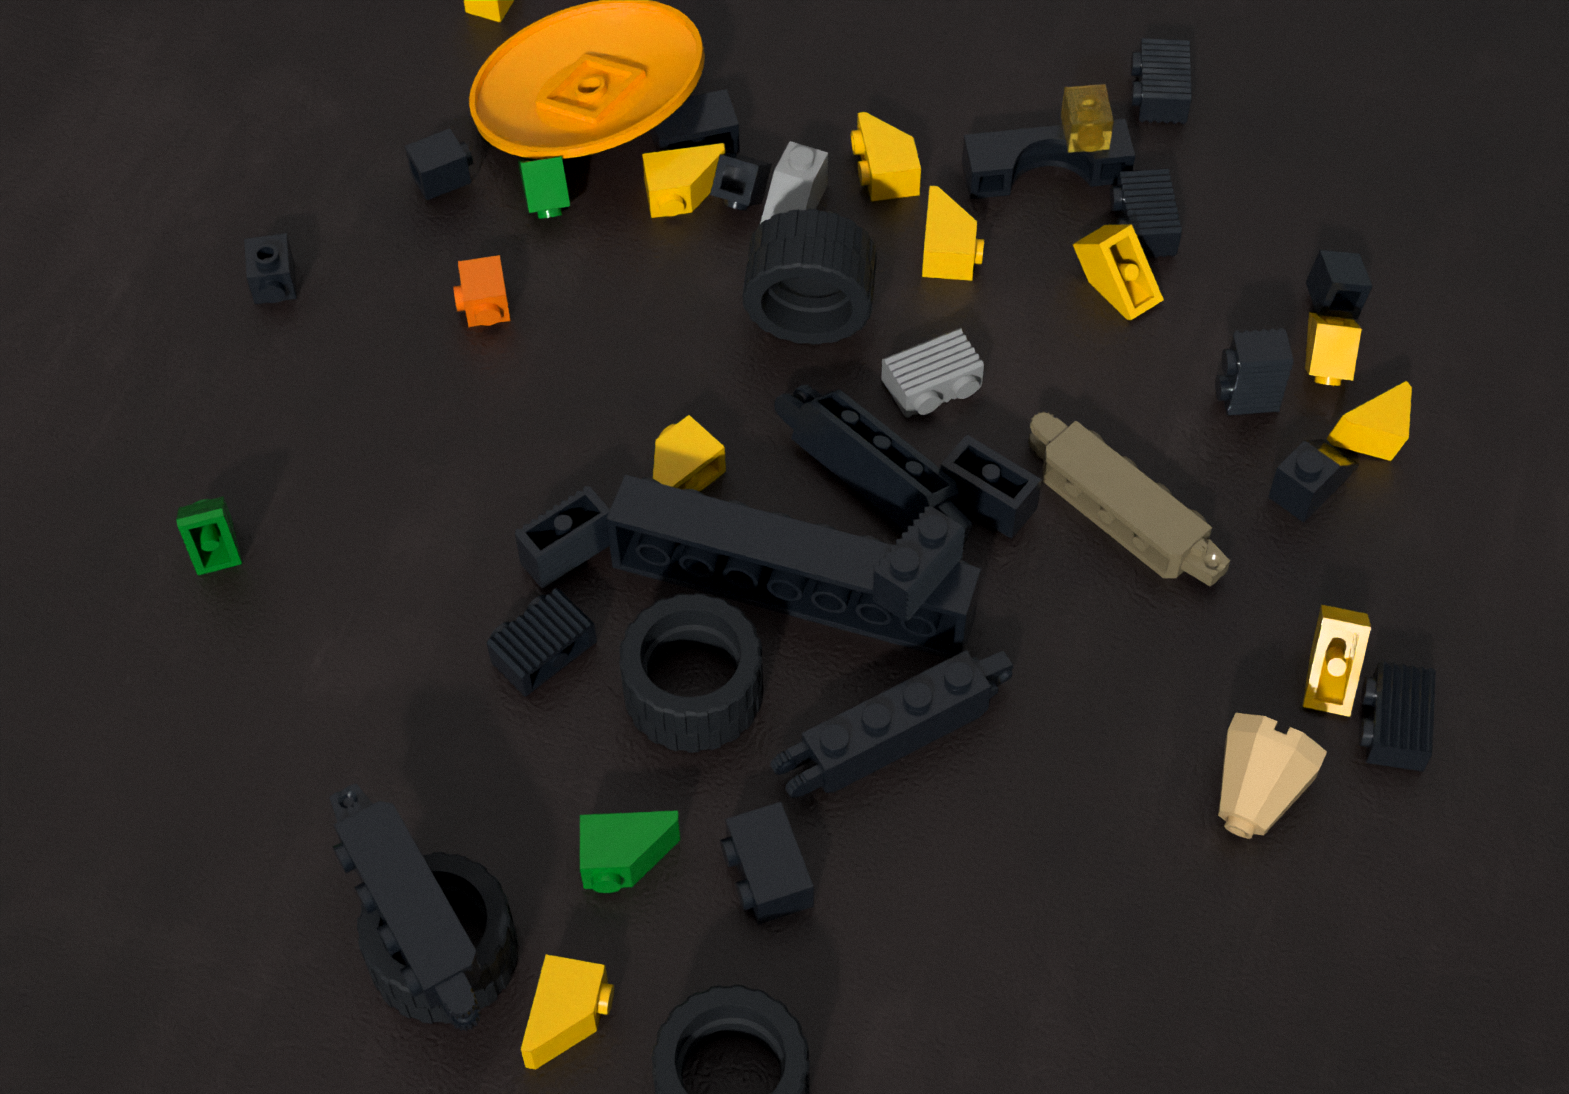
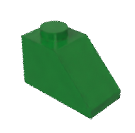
[518,156,570,219]
[176,496,242,575]
[580,810,680,893]

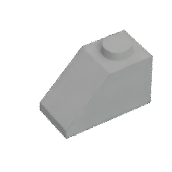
[760,141,828,224]

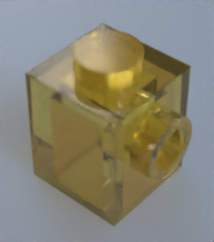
[1061,84,1114,153]

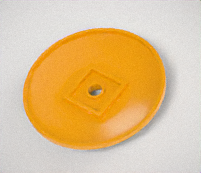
[469,0,705,159]

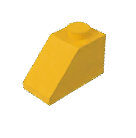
[642,143,725,218]
[922,186,984,281]
[1072,224,1164,320]
[1305,313,1362,386]
[653,415,726,492]
[1303,604,1371,717]
[521,954,614,1070]

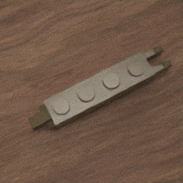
[1028,411,1230,586]

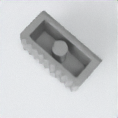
[881,328,984,418]

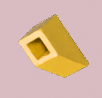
[851,112,921,202]

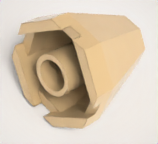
[1218,713,1327,839]

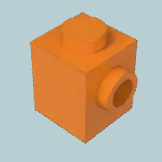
[453,255,511,327]

